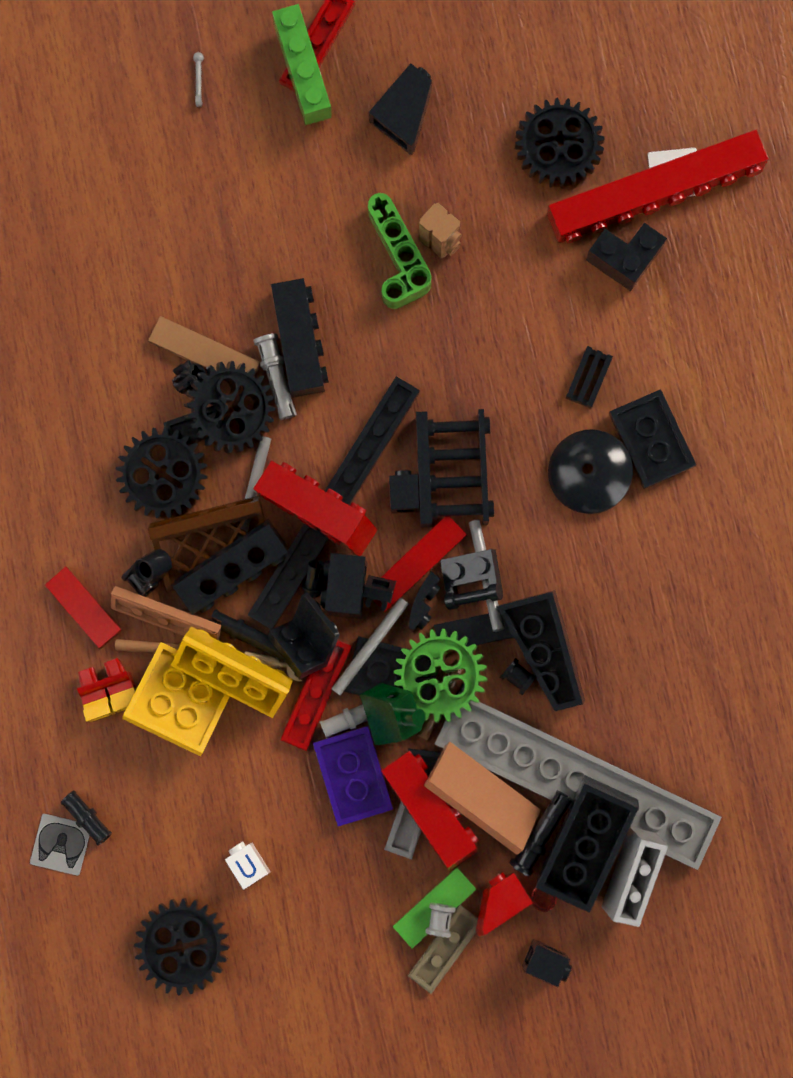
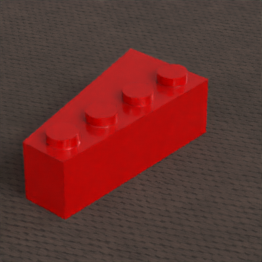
[253,460,378,556]
[381,751,479,872]

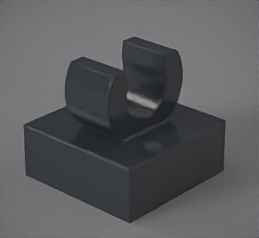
[363,575,396,611]

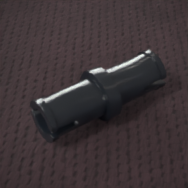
[61,790,112,846]

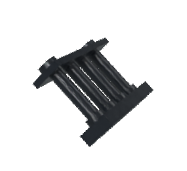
[416,409,494,528]

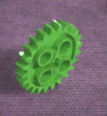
[394,629,488,723]

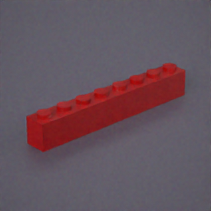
[547,130,769,244]

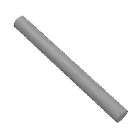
[234,436,271,541]
[469,520,504,632]
[331,598,409,695]

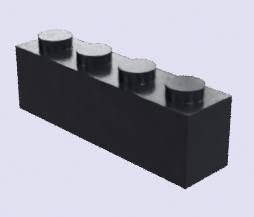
[271,278,329,398]

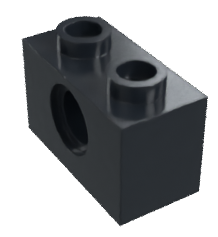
[522,939,572,987]

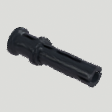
[509,790,573,876]

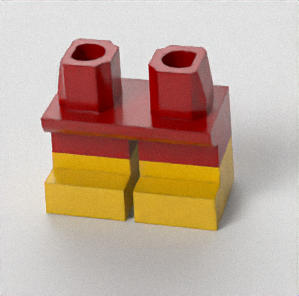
[77,658,137,722]

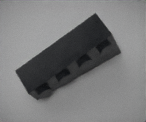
[496,590,585,711]

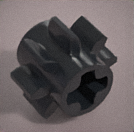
[172,360,206,394]

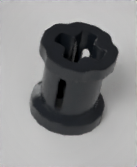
[500,658,537,695]

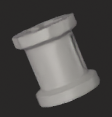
[426,903,456,938]

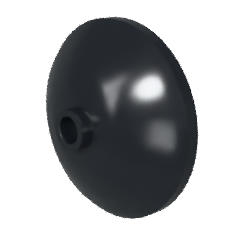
[548,429,633,514]

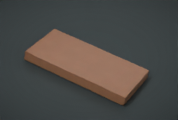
[424,741,541,855]

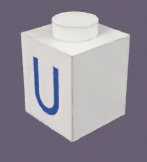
[225,842,271,890]

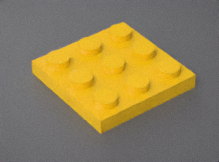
[122,642,230,757]

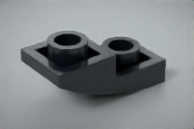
[409,572,441,632]

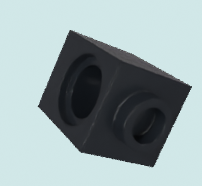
[389,470,419,513]

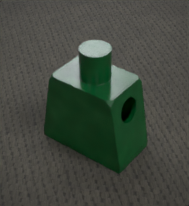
[360,683,426,745]

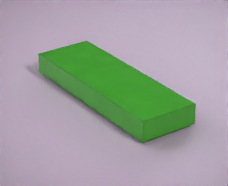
[393,867,476,948]

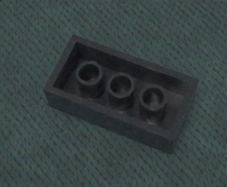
[536,775,639,913]

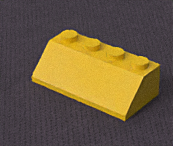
[171,626,293,718]

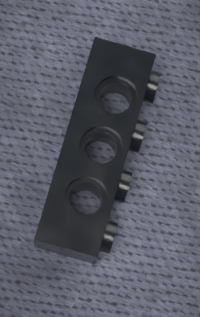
[173,519,288,615]

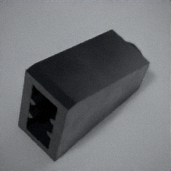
[369,63,432,155]

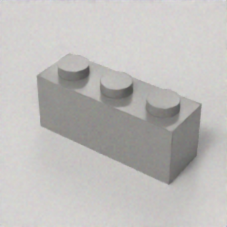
[601,827,668,927]

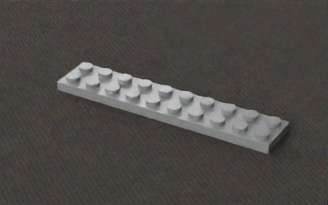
[435,692,722,870]

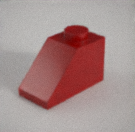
[476,872,533,936]

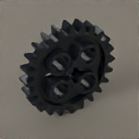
[515,98,605,188]
[184,361,276,453]
[116,427,208,519]
[134,898,230,995]

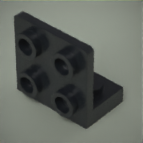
[267,592,340,679]

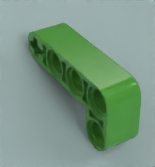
[368,193,431,309]

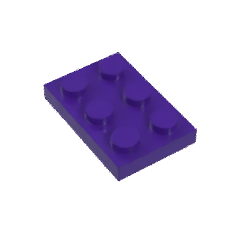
[313,726,393,826]

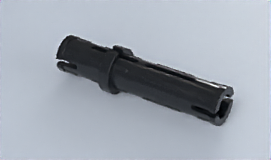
[209,609,285,663]

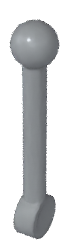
[193,52,204,107]

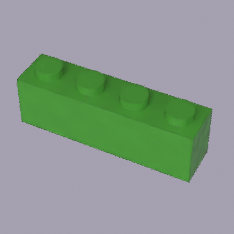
[272,4,332,126]

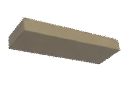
[408,905,478,994]

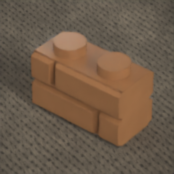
[419,203,462,258]

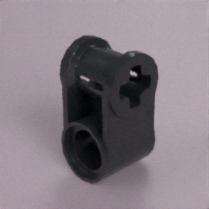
[121,549,172,597]

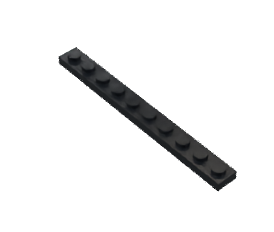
[248,376,420,629]

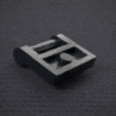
[440,549,503,610]

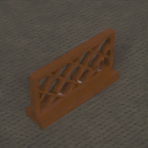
[147,496,271,592]

